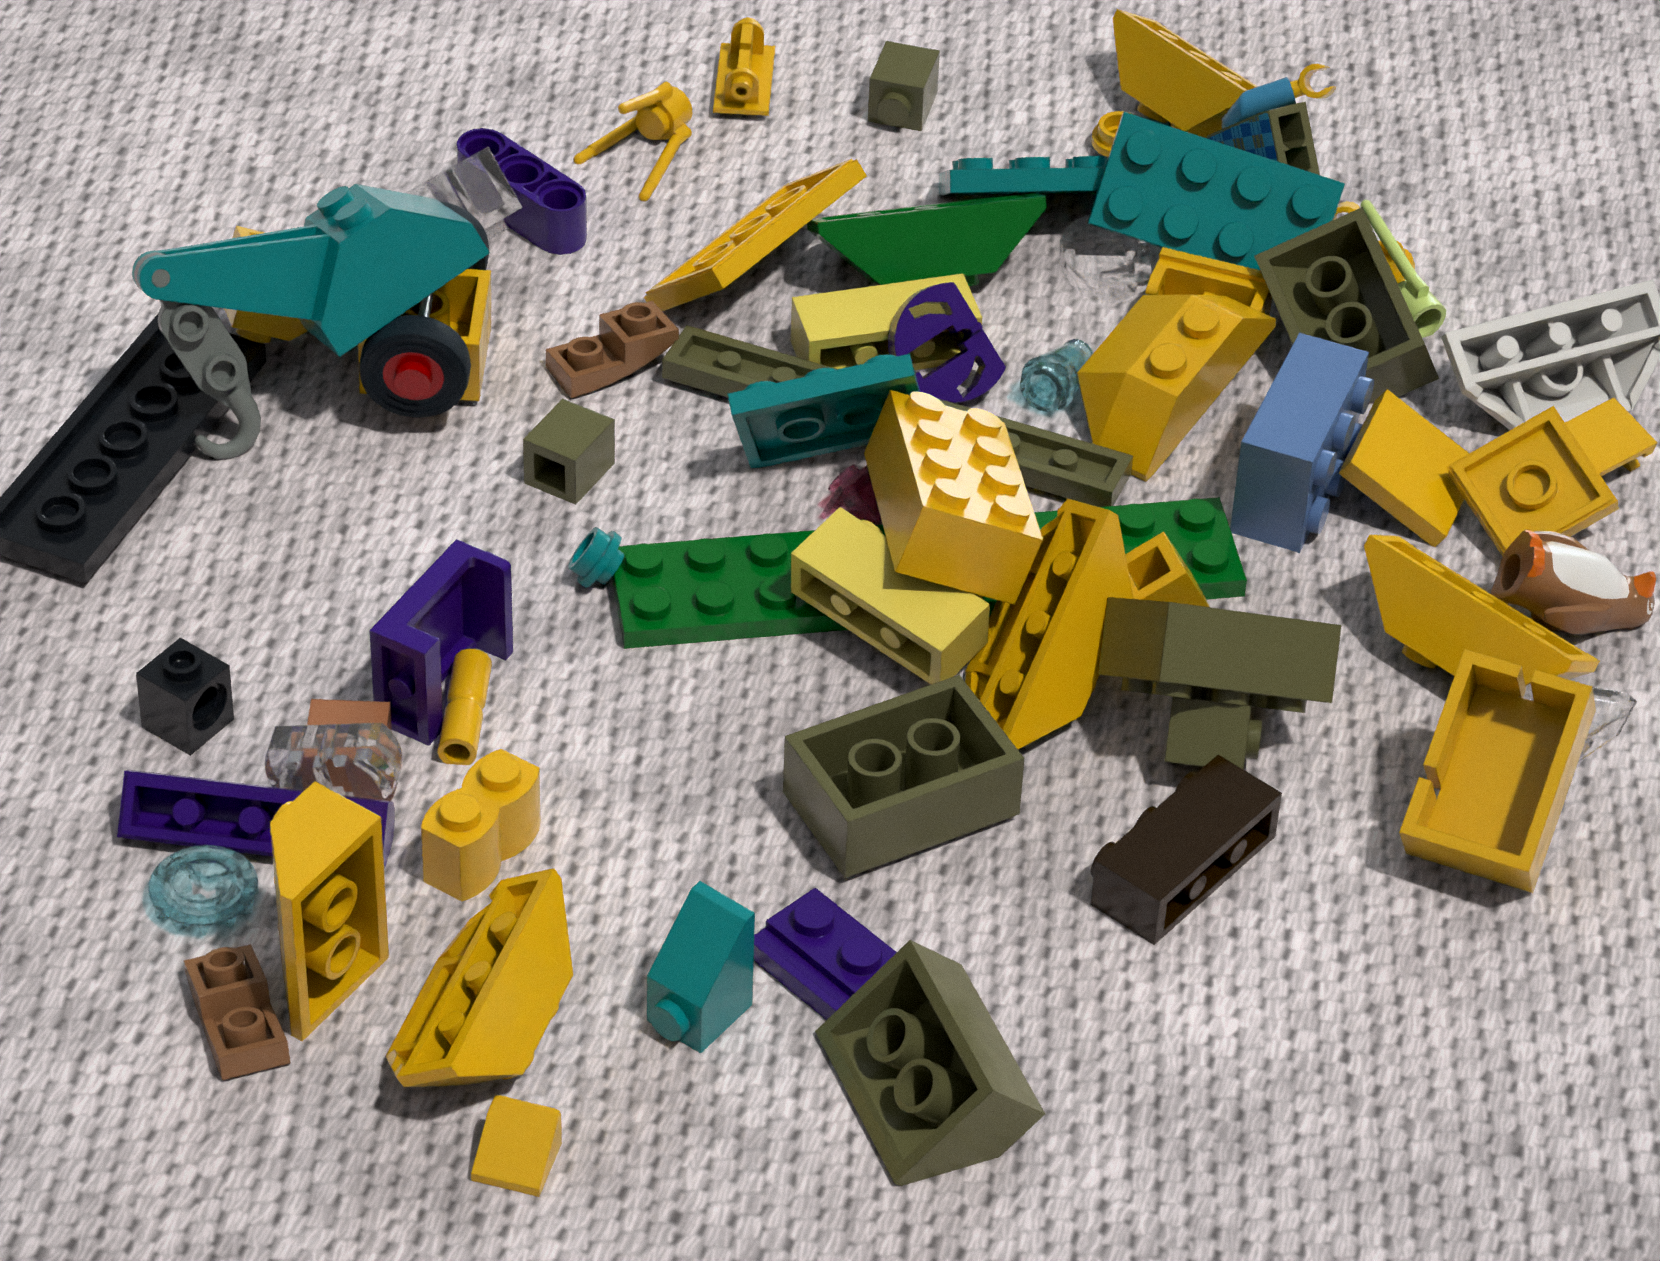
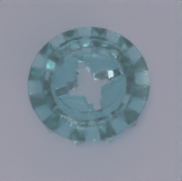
[148,845,259,936]

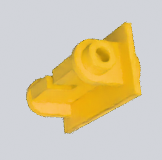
[713,17,775,116]

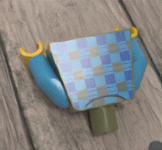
[1206,64,1360,220]

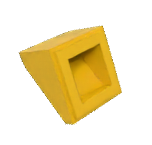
[471,1095,562,1197]

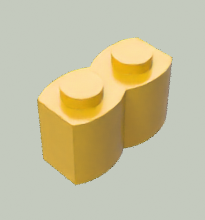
[421,749,541,902]

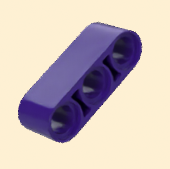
[456,128,587,255]

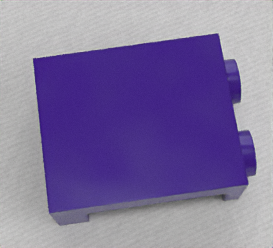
[369,539,513,746]

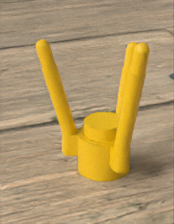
[573,81,692,202]

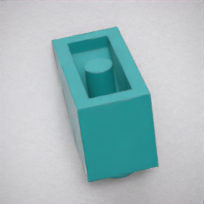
[647,881,755,1053]

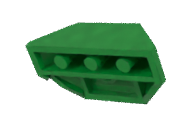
[807,192,1047,286]

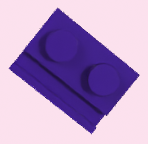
[754,888,897,1020]

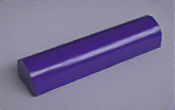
[117,770,395,868]

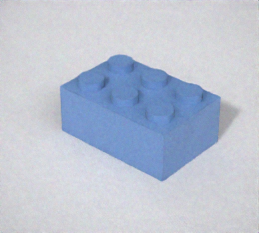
[1230,333,1374,553]

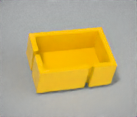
[1399,649,1596,893]

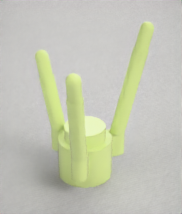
[1360,200,1446,338]

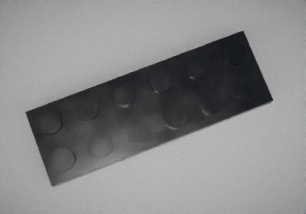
[0,314,267,583]

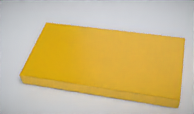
[644,159,867,311]

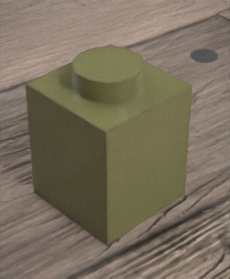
[868,41,940,131]
[523,398,615,505]
[1164,697,1262,770]

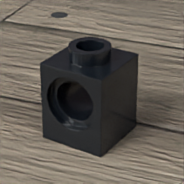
[136,637,234,756]

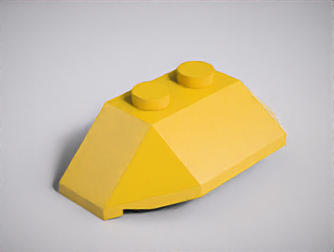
[1113,9,1258,138]
[1077,295,1276,482]
[965,499,1134,749]
[1364,535,1600,692]
[385,868,573,1087]

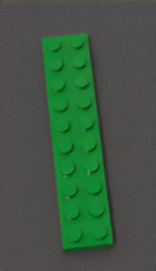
[612,497,1247,649]

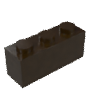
[1090,754,1282,945]

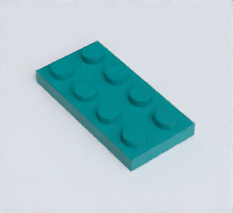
[1087,112,1345,270]

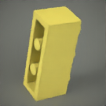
[790,273,982,370]
[791,507,990,684]

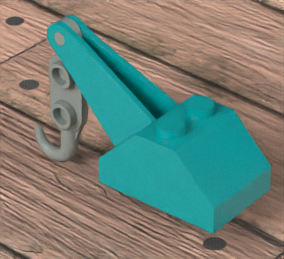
[132,184,490,459]

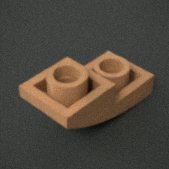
[546,301,679,398]
[184,944,291,1081]

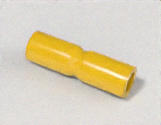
[437,649,492,765]

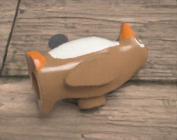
[1490,530,1656,634]

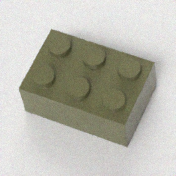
[1098,597,1342,713]
[783,675,1025,878]

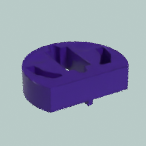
[888,282,1006,403]

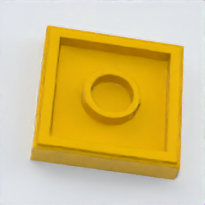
[1339,389,1469,547]
[1447,406,1619,557]

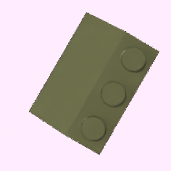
[1254,207,1439,402]
[815,940,1045,1186]

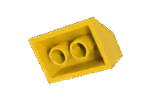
[270,781,389,1041]

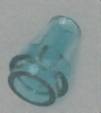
[1020,339,1093,412]

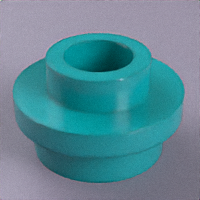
[568,527,624,588]

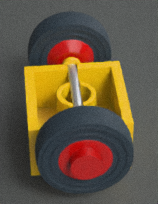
[358,201,491,418]

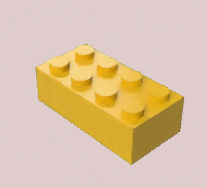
[864,390,1043,605]

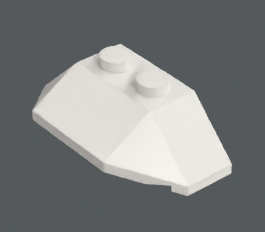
[1441,279,1660,430]

